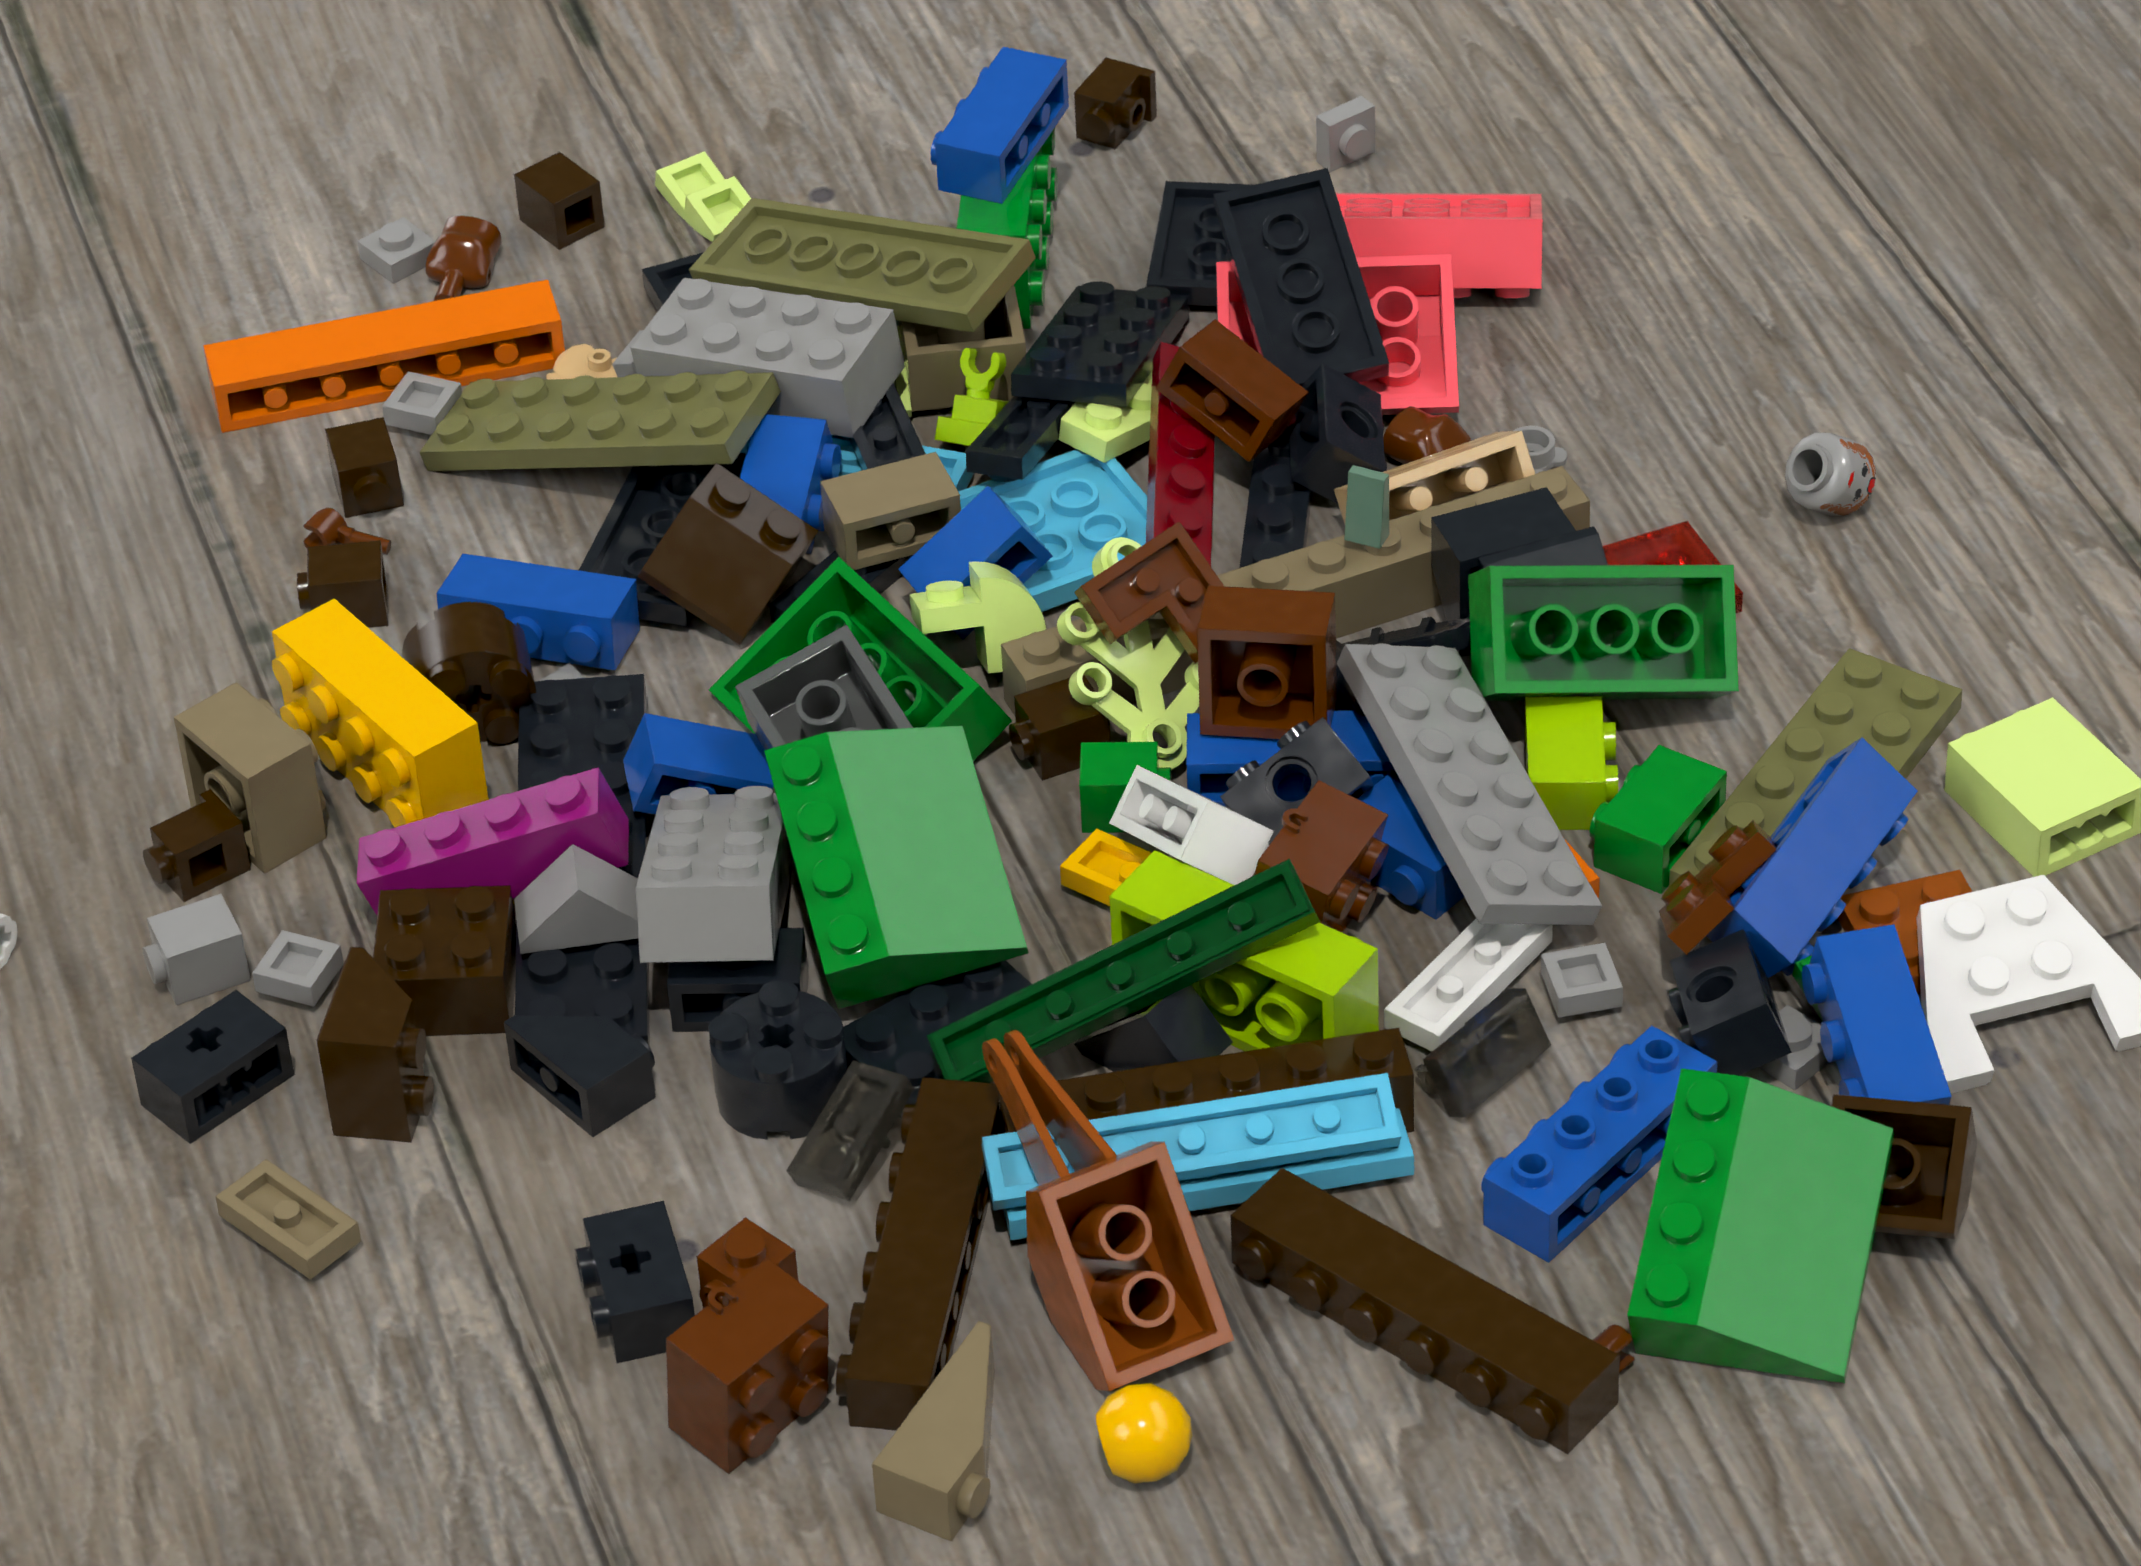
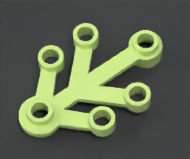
[1057,537,1199,771]

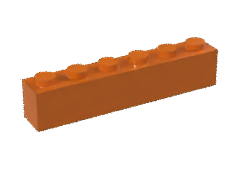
[203,279,565,433]

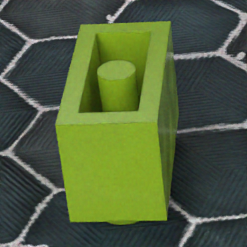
[1525,696,1618,830]

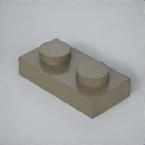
[215,1159,361,1280]

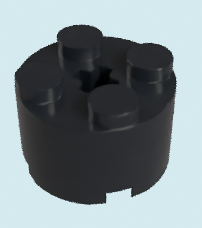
[708,980,848,1140]

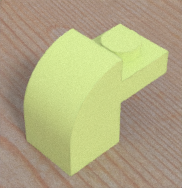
[910,561,1046,674]

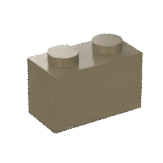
[820,452,961,570]

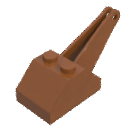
[982,1030,1234,1391]

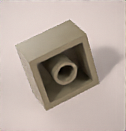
[898,285,1026,411]
[174,682,327,874]

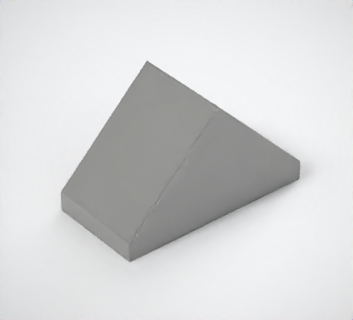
[514,844,638,954]

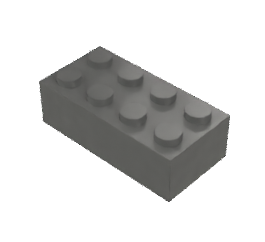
[735,625,913,750]

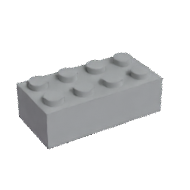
[630,278,905,438]
[635,786,793,963]

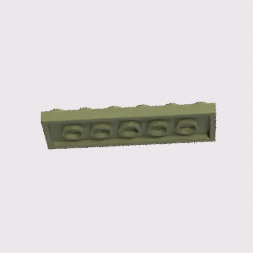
[689,198,1036,333]
[419,370,781,471]
[1669,648,1963,886]

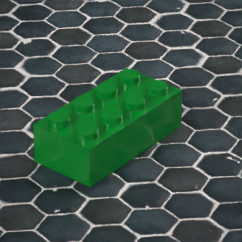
[956,128,1057,329]
[1468,565,1739,701]

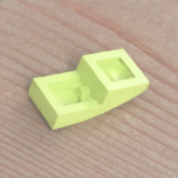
[655,151,751,242]

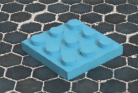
[958,449,1147,612]

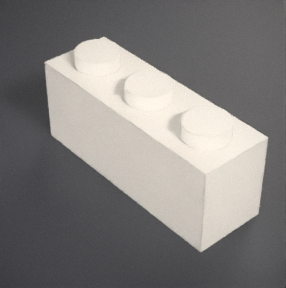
[1109,765,1274,885]

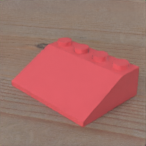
[1336,193,1543,298]
[1216,254,1459,415]

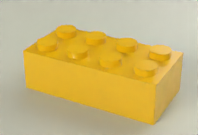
[272,599,489,827]

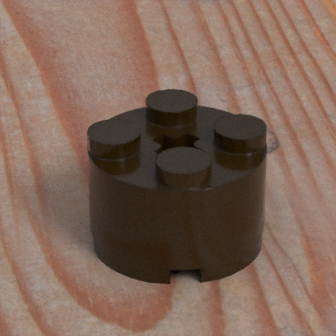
[402,602,536,744]

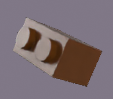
[1156,319,1308,462]

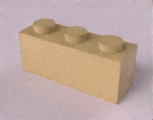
[1334,431,1535,524]

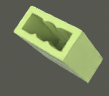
[1944,697,2141,877]

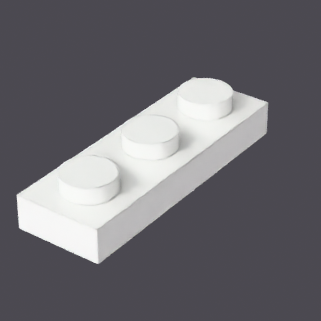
[1384,919,1553,1055]

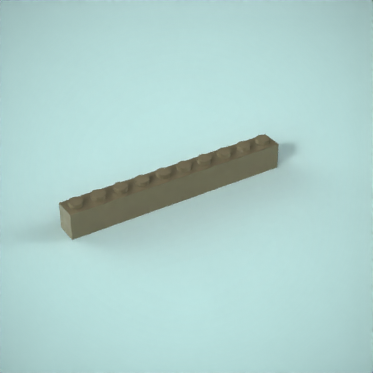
[1001,466,1590,715]

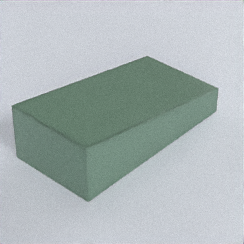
[1344,465,1390,549]

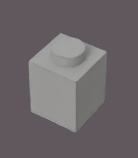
[142,894,251,1005]

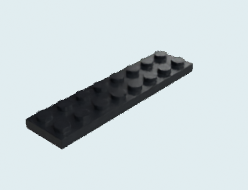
[515,674,650,1047]

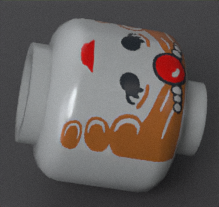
[1785,432,1876,516]

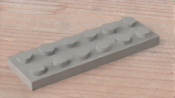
[1337,643,1602,925]

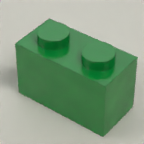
[1589,745,1727,894]

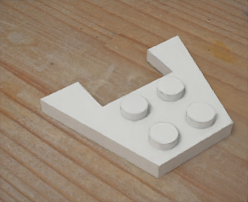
[1916,875,2141,1094]

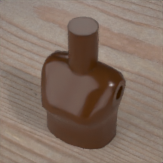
[425,216,502,301]
[1383,406,1471,464]

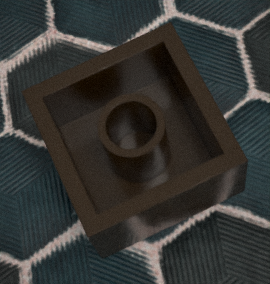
[373,885,516,1036]

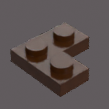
[1074,521,1224,664]
[1659,820,1777,955]

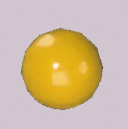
[1095,1383,1193,1483]

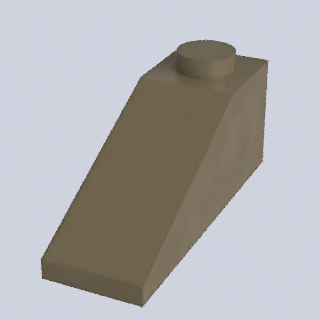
[872,1321,994,1541]

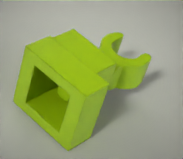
[934,348,1009,446]

